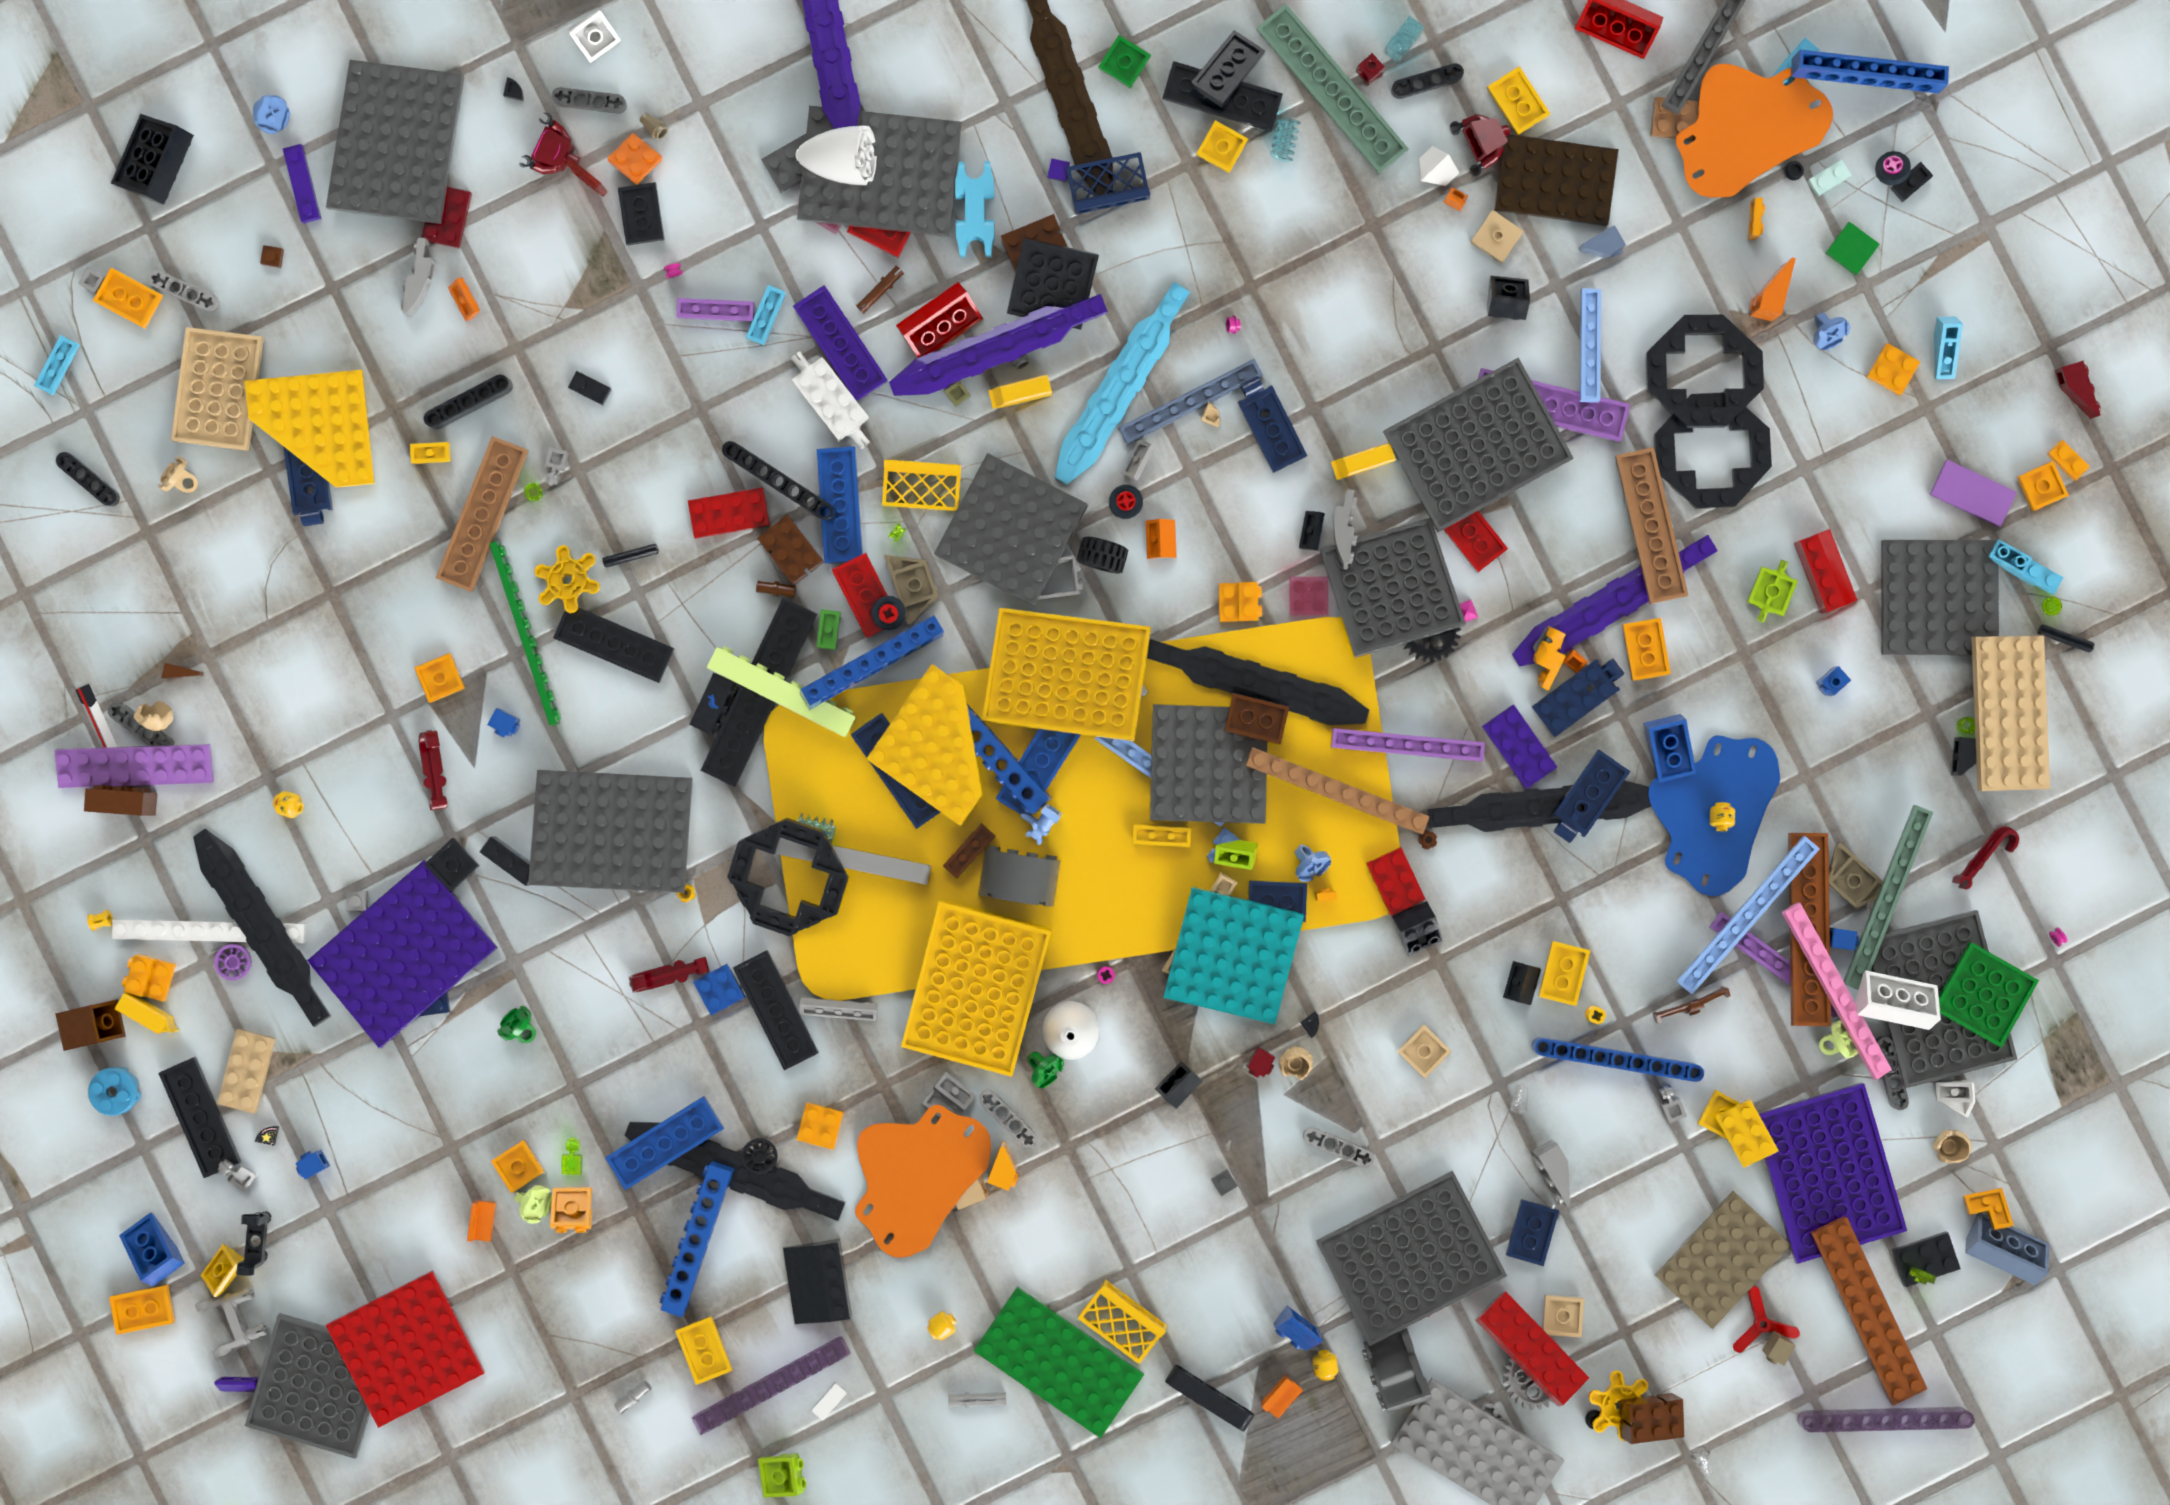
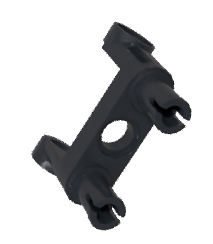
[236,1211,272,1276]

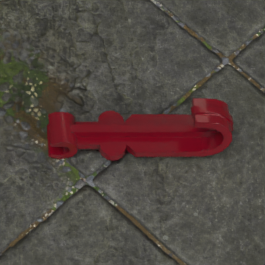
[418,730,448,810]
[1952,826,2019,890]
[629,957,709,993]

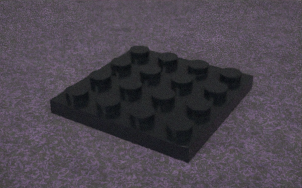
[1007,237,1099,330]

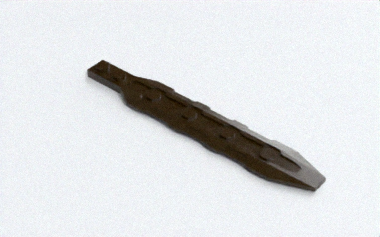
[1026,0,1113,196]

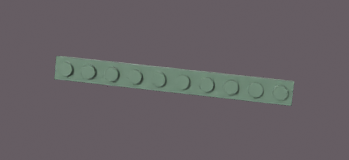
[1843,805,1933,990]

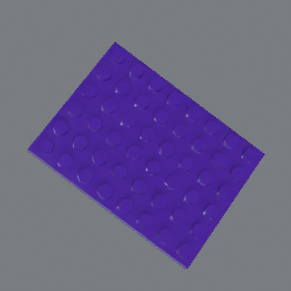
[307,860,498,1048]
[1759,1083,1908,1264]

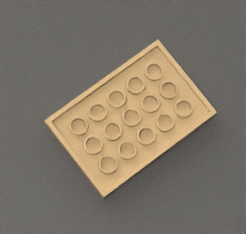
[171,327,264,451]

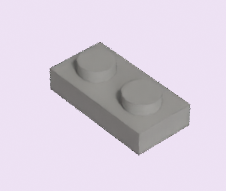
[1121,440,1155,481]

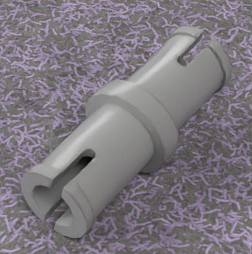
[614,1380,652,1414]

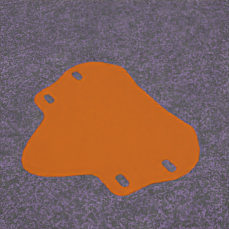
[1676,64,1833,198]
[855,1105,991,1258]

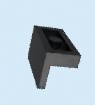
[1503,961,1541,1005]

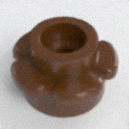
[1418,831,1437,850]

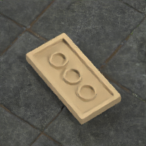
[217,1029,276,1113]

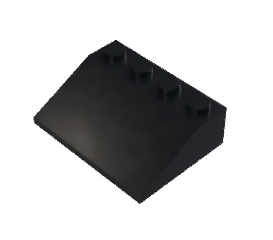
[111,114,194,205]
[783,1239,852,1324]

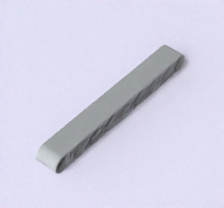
[761,838,931,885]

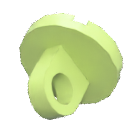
[1819,1020,1858,1058]
[514,1185,552,1224]

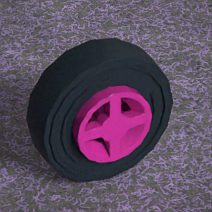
[1875,151,1911,185]

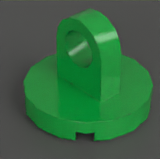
[497,1006,536,1044]
[1027,1051,1064,1089]

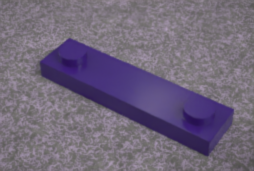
[282,144,322,224]

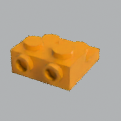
[1219,582,1262,622]
[122,954,176,1002]
[550,1187,593,1233]

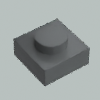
[1211,1169,1238,1196]

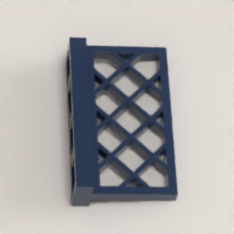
[1066,152,1150,215]

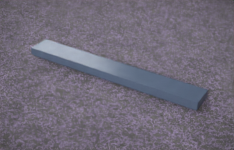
[1118,358,1263,445]

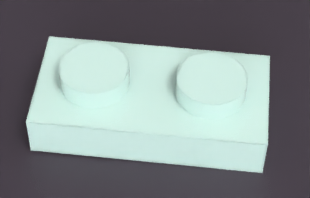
[1807,160,1852,197]

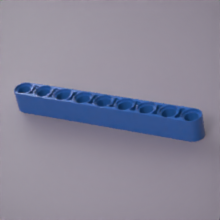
[1532,1037,1704,1082]

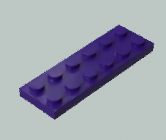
[793,285,888,402]

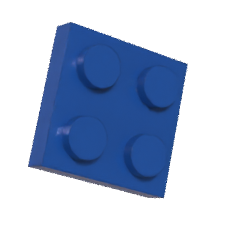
[693,963,745,1015]

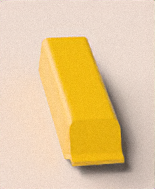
[988,375,1052,409]
[1331,443,1396,480]
[115,993,179,1034]

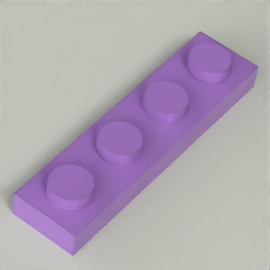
[676,298,755,322]

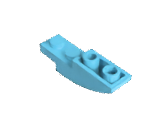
[1988,539,2064,595]

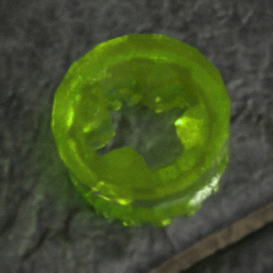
[524,483,543,501]
[888,523,907,542]
[1956,717,1975,734]

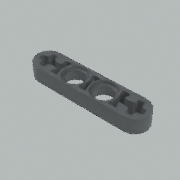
[552,87,627,114]
[108,702,174,746]
[1876,1036,1909,1110]

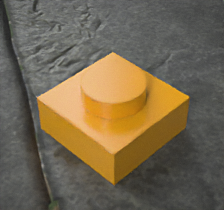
[1315,888,1337,901]

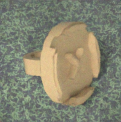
[158,456,198,493]

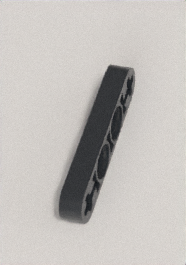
[1391,63,1464,99]
[56,452,120,507]

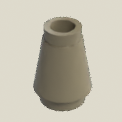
[640,112,668,140]

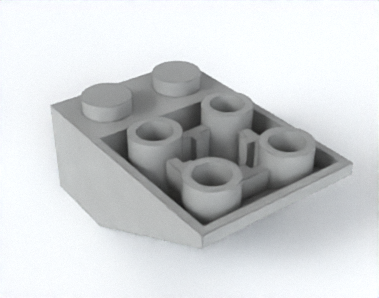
[1532,1140,1570,1207]

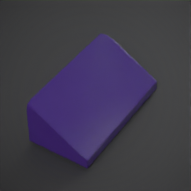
[214,1376,259,1392]

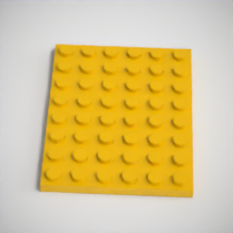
[982,608,1151,741]
[901,900,1052,1077]

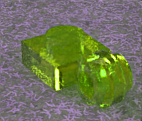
[561,1137,583,1175]

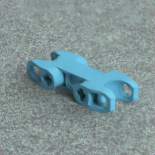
[955,161,995,258]

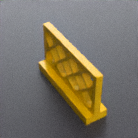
[882,459,962,511]
[1078,1279,1167,1364]

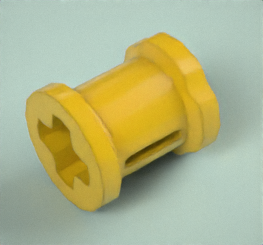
[87,910,113,931]
[1585,1006,1606,1024]

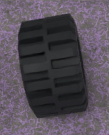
[1076,536,1129,574]

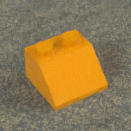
[987,1141,1019,1191]

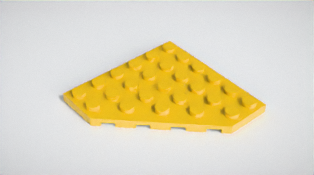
[244,370,375,488]
[866,664,983,826]

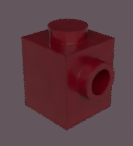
[1246,1046,1276,1078]

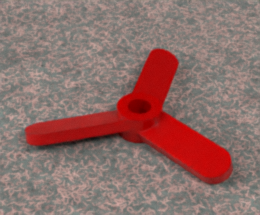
[1733,1286,1800,1353]

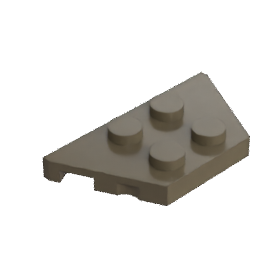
[884,555,939,626]
[1829,842,1883,908]

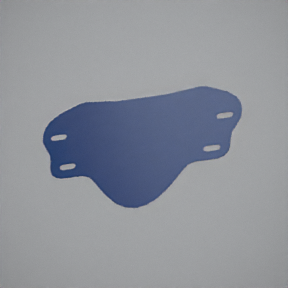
[1648,735,1780,896]

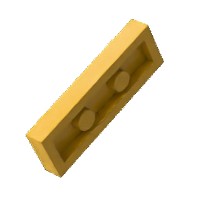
[1132,825,1191,847]

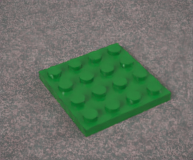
[1939,942,2039,1048]

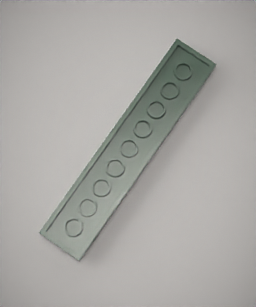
[1256,3,1409,175]

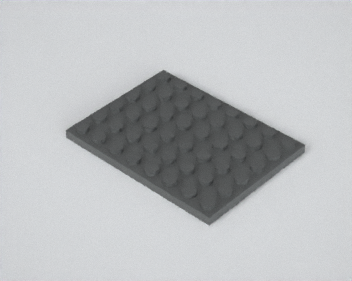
[326,60,464,224]
[797,105,962,237]
[1383,357,1574,532]
[528,770,693,893]
[1872,910,2017,1088]
[1315,1171,1507,1346]

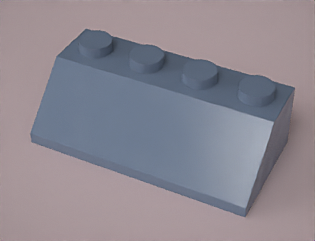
[1965,1213,2050,1285]

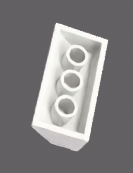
[1856,971,1941,1030]

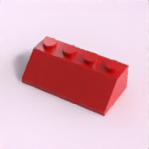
[1574,0,1664,59]
[896,282,983,358]
[1794,529,1857,614]

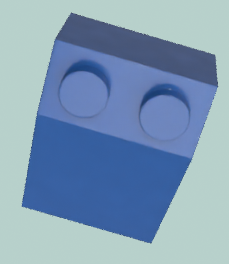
[1643,714,1697,783]
[119,1213,185,1286]
[1273,1305,1323,1351]

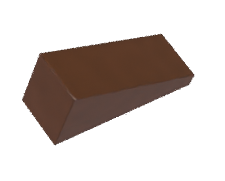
[161,663,204,679]

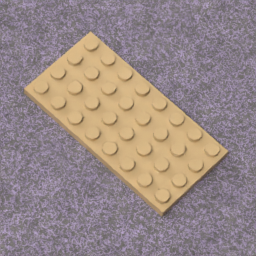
[1972,636,2050,791]

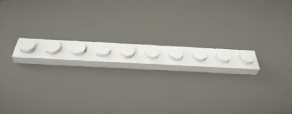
[112,919,306,943]

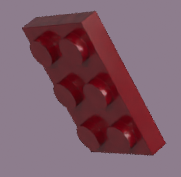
[421,187,472,249]

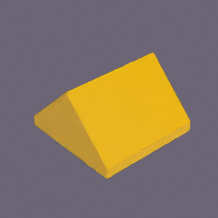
[201,1244,244,1297]

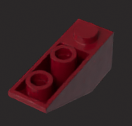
[2054,360,2101,419]

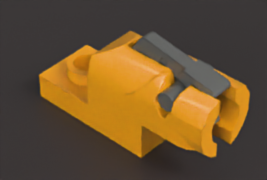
[1532,626,1566,691]

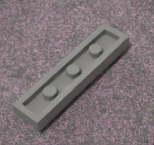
[800,998,878,1021]

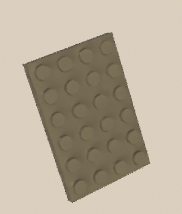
[1655,1191,1790,1329]

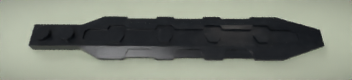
[1147,639,1369,725]
[1427,781,1651,832]
[193,829,331,1027]
[624,1122,846,1221]

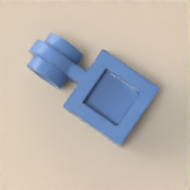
[1206,827,1239,863]

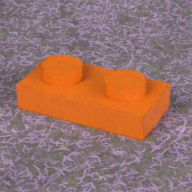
[448,277,480,321]

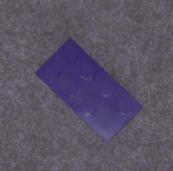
[1481,704,1557,789]

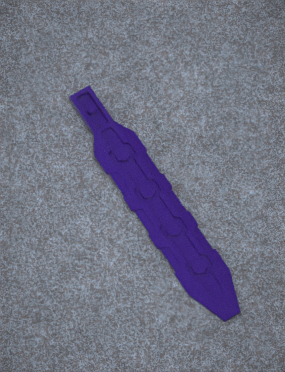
[802,0,861,129]
[889,294,1108,396]
[1512,535,1718,667]

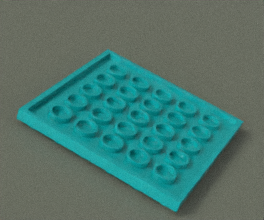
[1163,887,1304,1024]

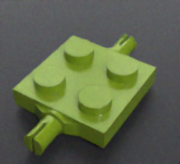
[1747,560,1798,623]

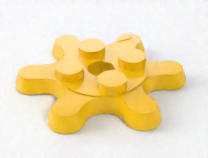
[534,545,600,613]
[1588,1370,1648,1441]

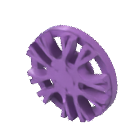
[214,944,252,980]

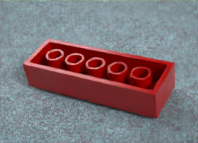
[1475,1291,1590,1406]

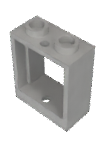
[1038,556,1083,601]

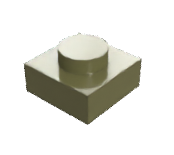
[944,381,971,407]

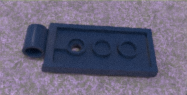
[1237,376,1308,473]
[283,446,333,527]
[1531,658,1625,737]
[1552,749,1631,843]

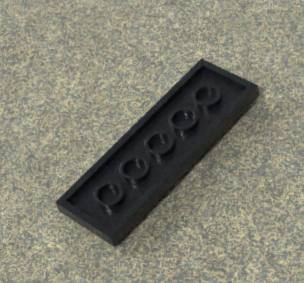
[1162,61,1283,132]
[553,607,675,683]
[732,950,819,1071]
[158,1057,241,1178]

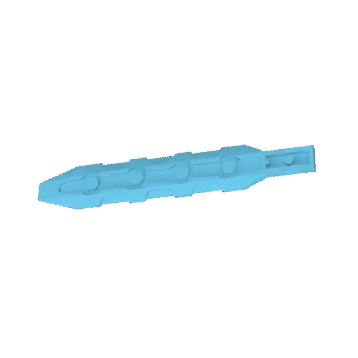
[1055,282,1190,485]

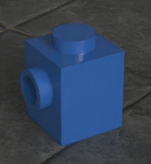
[1816,666,1851,696]
[487,708,520,738]
[1830,927,1859,951]
[295,1150,330,1180]

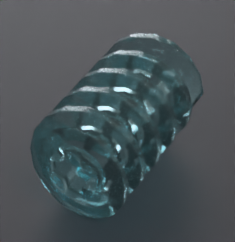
[1270,119,1301,162]
[797,813,836,844]

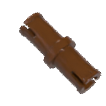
[756,580,796,597]

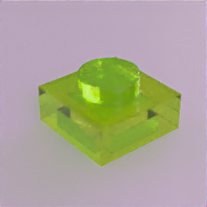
[1910,1267,1936,1285]

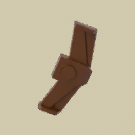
[1653,986,1731,1024]

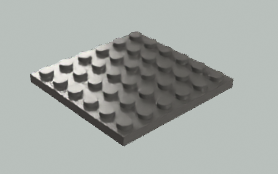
[934,453,1088,607]
[1320,518,1466,658]
[1881,540,1999,655]
[1150,704,1267,824]
[245,1313,370,1459]

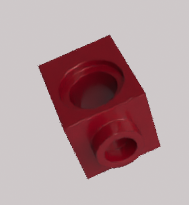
[1356,53,1385,86]

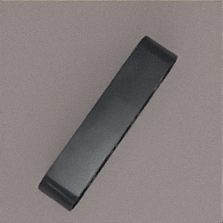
[423,374,513,430]
[1165,1364,1255,1432]

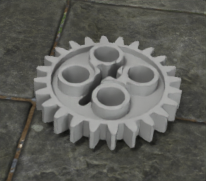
[1502,1358,1554,1410]

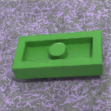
[816,609,841,650]

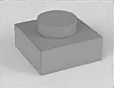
[78,267,105,294]
[346,891,368,911]

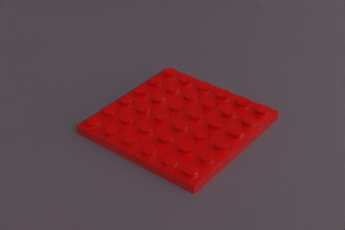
[325,1270,485,1428]

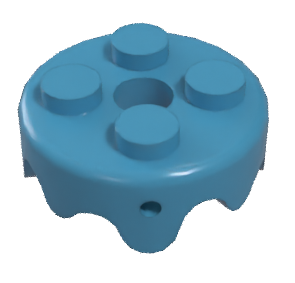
[88,1067,141,1116]

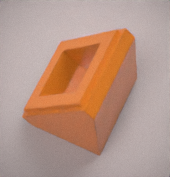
[1443,188,1468,211]
[1563,649,1588,673]

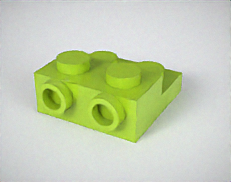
[758,1453,807,1498]

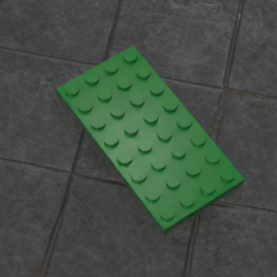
[974,1286,1144,1439]

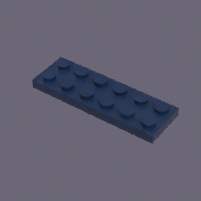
[851,713,941,829]

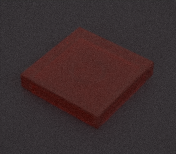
[567,159,608,197]

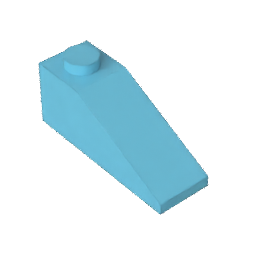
[1934,316,1963,379]

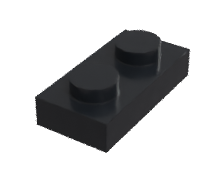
[1890,162,1933,202]
[568,371,612,406]
[1299,511,1325,551]

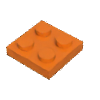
[608,133,662,185]

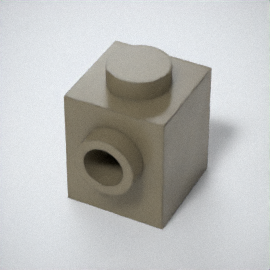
[1762,1331,1796,1366]

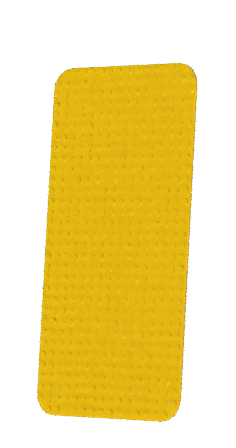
[763,617,1400,1001]

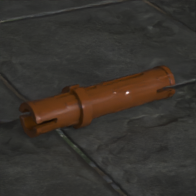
[855,265,904,314]

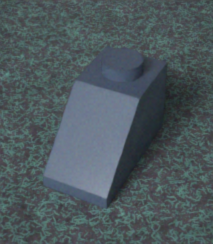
[1578,225,1626,258]

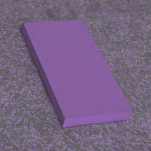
[1929,460,2017,527]

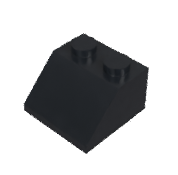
[1487,275,1530,320]

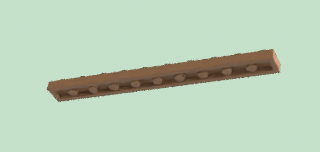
[1245,747,1429,835]

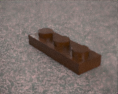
[943,823,995,879]

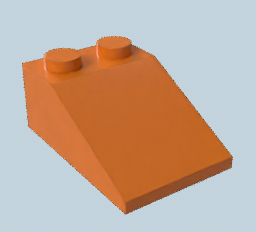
[1749,257,1796,321]

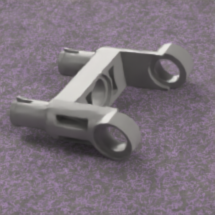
[195,1287,268,1359]

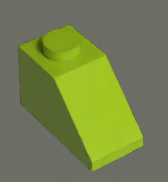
[1214,840,1258,870]

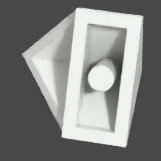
[1419,146,1459,187]
[1936,1080,1975,1118]

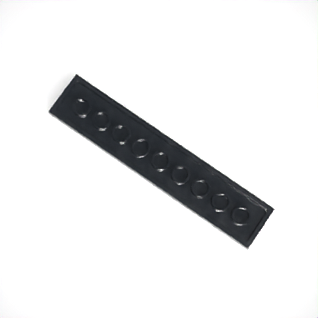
[700,598,818,787]

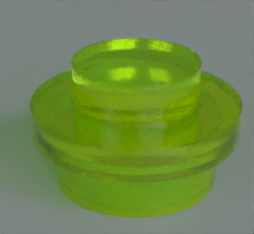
[2042,596,2062,616]

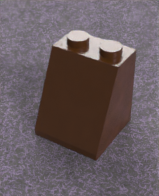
[55,999,126,1051]

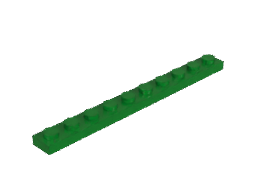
[489,541,561,726]

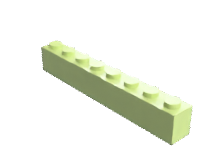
[707,646,856,737]

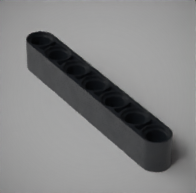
[722,441,837,522]

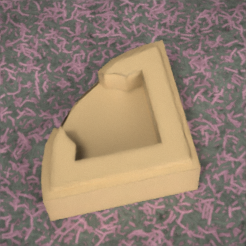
[1201,402,1220,428]

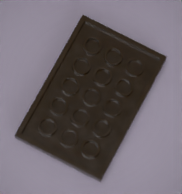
[1494,134,1619,226]

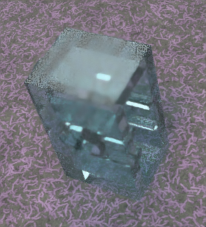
[1384,16,1425,64]

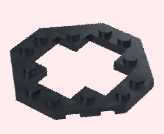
[1646,314,1764,428]
[1654,392,1772,509]
[727,818,849,937]

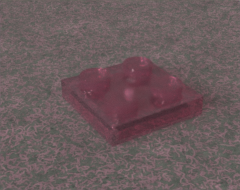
[1289,576,1328,616]

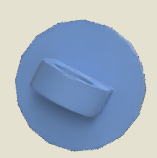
[253,94,290,134]
[1813,312,1851,350]
[1295,844,1331,882]

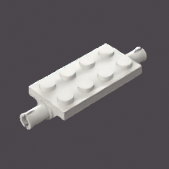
[791,351,870,449]

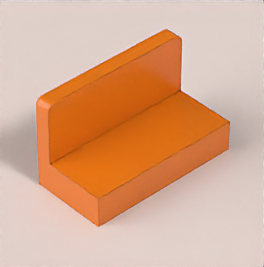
[1146,519,1176,559]
[467,1200,496,1242]
[1260,1374,1302,1418]

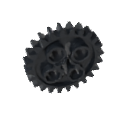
[1403,628,1461,663]

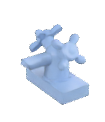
[1020,803,1063,845]

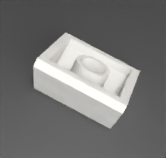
[568,10,621,63]

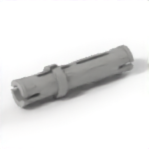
[948,1392,1006,1408]

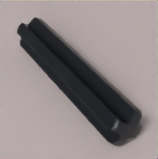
[602,544,659,568]
[2038,624,2095,653]

